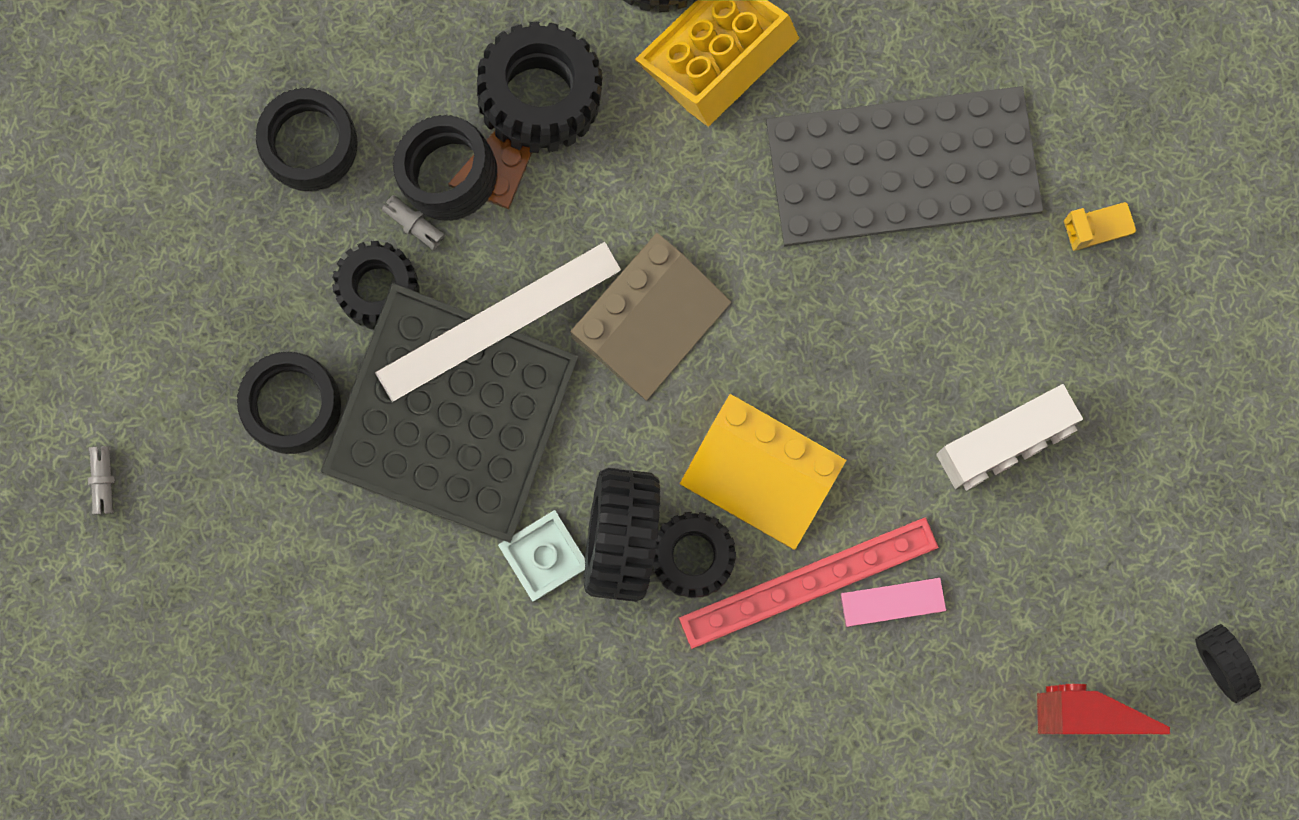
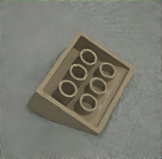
[570,233,731,401]

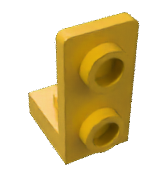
[1063,202,1136,251]

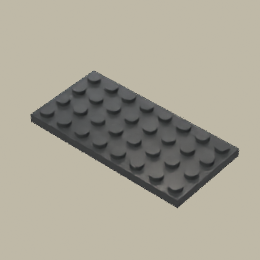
[766,86,1043,246]

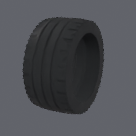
[256,88,358,192]
[393,115,498,221]
[237,352,341,454]

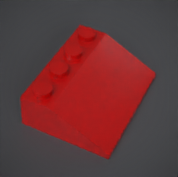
[1037,684,1170,734]

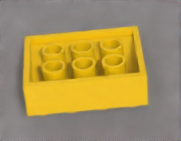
[635,0,800,127]
[680,394,847,550]

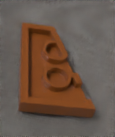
[448,131,532,209]

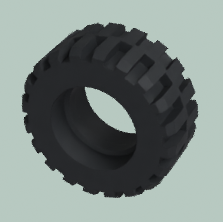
[477,21,603,153]
[584,467,660,602]

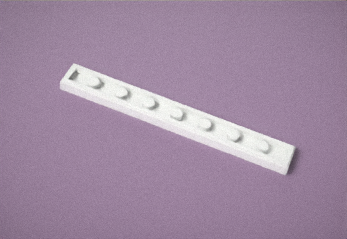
[375,242,621,402]

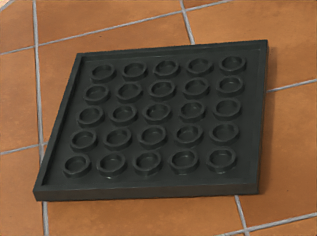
[320,283,578,543]

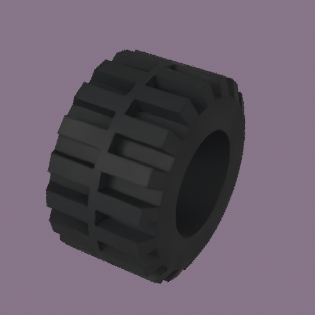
[332,241,419,329]
[653,511,736,598]

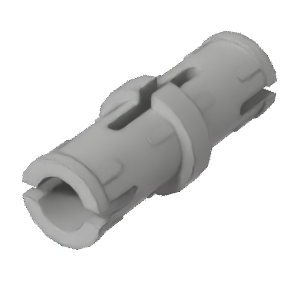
[382,195,446,251]
[88,446,115,514]

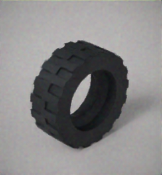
[1195,624,1261,703]

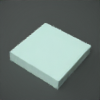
[498,510,585,602]

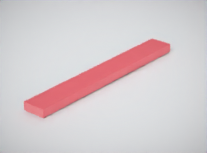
[679,517,939,649]

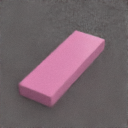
[840,578,946,627]

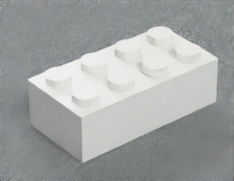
[936,384,1083,491]

